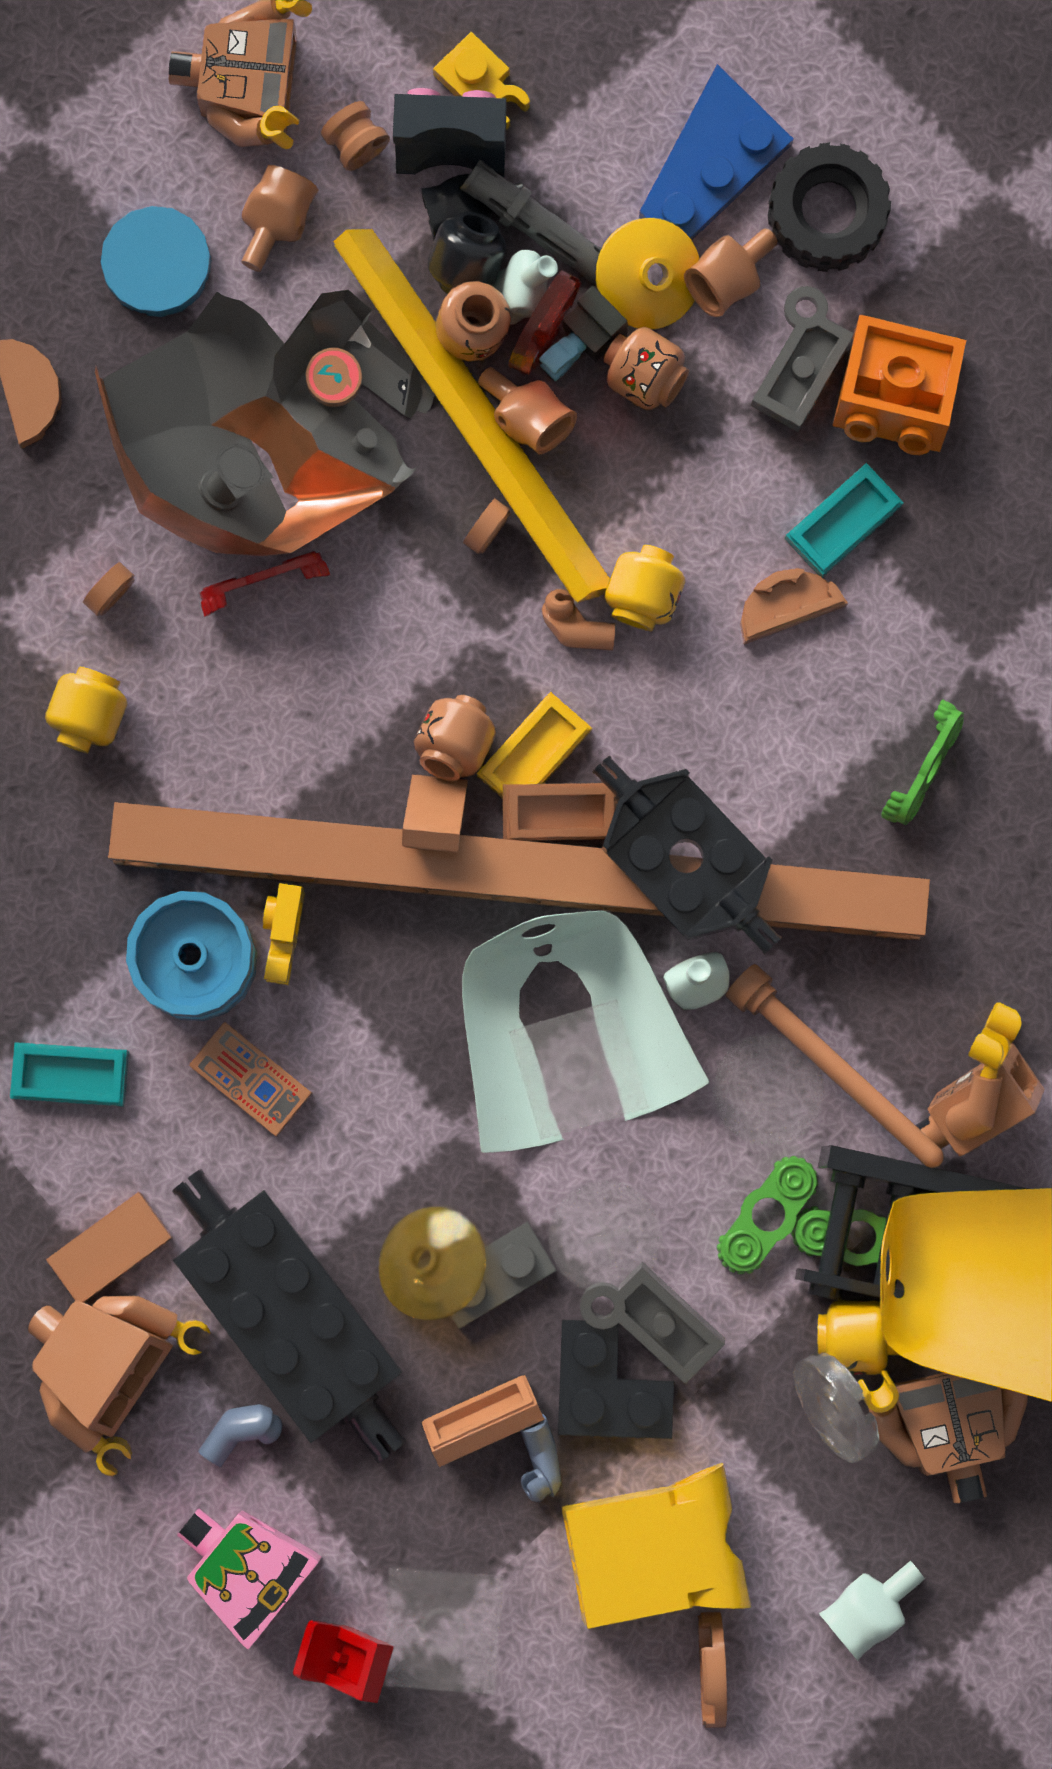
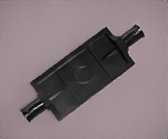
[172,1169,407,1464]

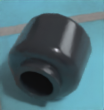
[428,211,506,294]

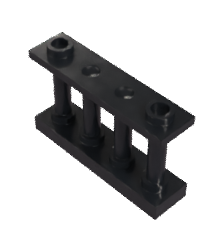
[795,1145,1029,1301]

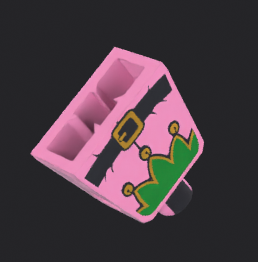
[177,1508,321,1650]

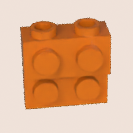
[833,315,966,455]

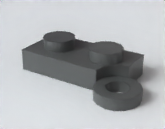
[751,286,854,432]
[408,1221,557,1329]
[580,1261,725,1384]

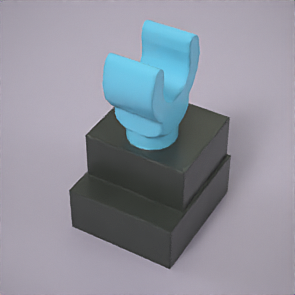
[539,286,628,381]

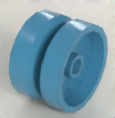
[126,891,257,1021]

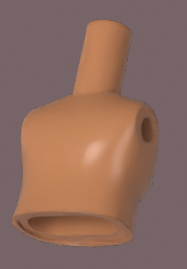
[241,165,319,272]
[684,229,777,317]
[478,367,577,454]

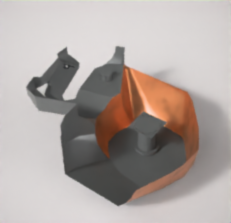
[95,290,435,556]

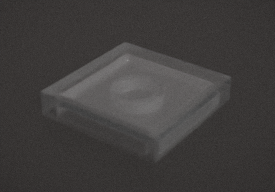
[509,999,649,1140]
[383,1567,504,1694]

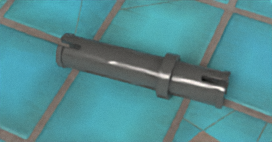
[460,159,602,286]

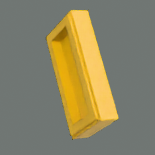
[477,692,592,799]

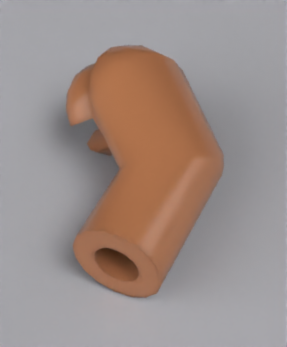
[542,589,615,651]

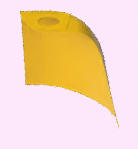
[880,1188,1052,1402]

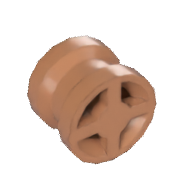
[321,101,390,171]

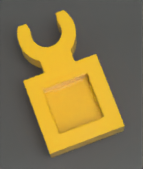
[433,32,530,130]
[263,883,305,985]

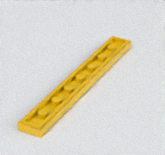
[333,229,610,602]

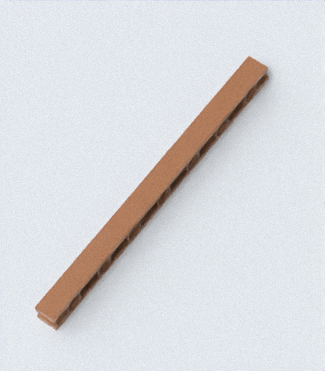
[108,802,930,941]

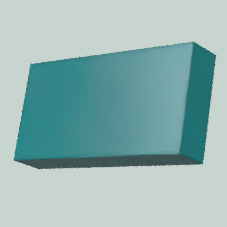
[784,463,904,578]
[10,1042,129,1107]

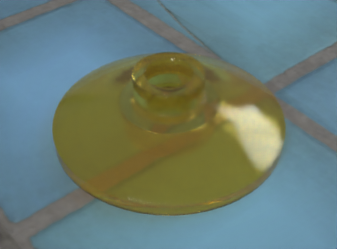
[379,1207,486,1320]

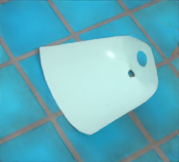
[462,911,709,1153]

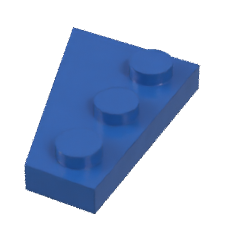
[639,64,794,240]

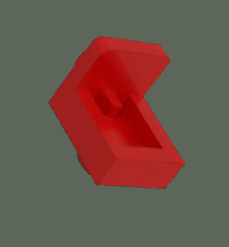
[293,1620,394,1703]

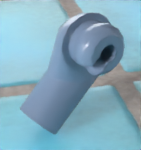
[198,1404,282,1467]
[520,1414,562,1502]

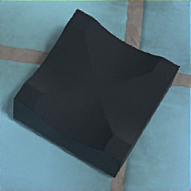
[393,88,506,178]

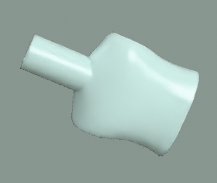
[493,250,558,325]
[663,952,729,1010]
[819,1561,925,1661]

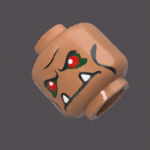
[435,281,511,361]
[604,327,689,410]
[414,695,496,781]

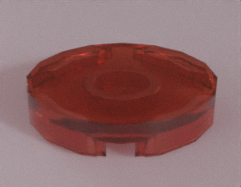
[508,270,582,376]

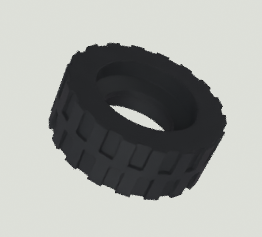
[767,142,891,272]

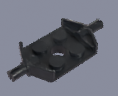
[592,756,782,955]

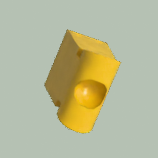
[561,1463,751,1629]

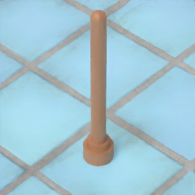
[726,964,944,1168]

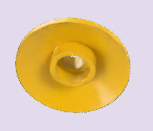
[596,218,700,329]

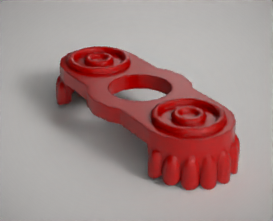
[199,551,331,617]

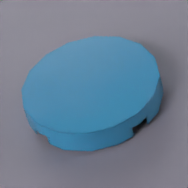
[101,206,212,317]

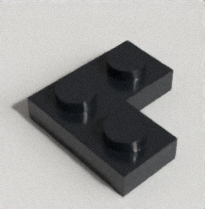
[558,1319,674,1439]

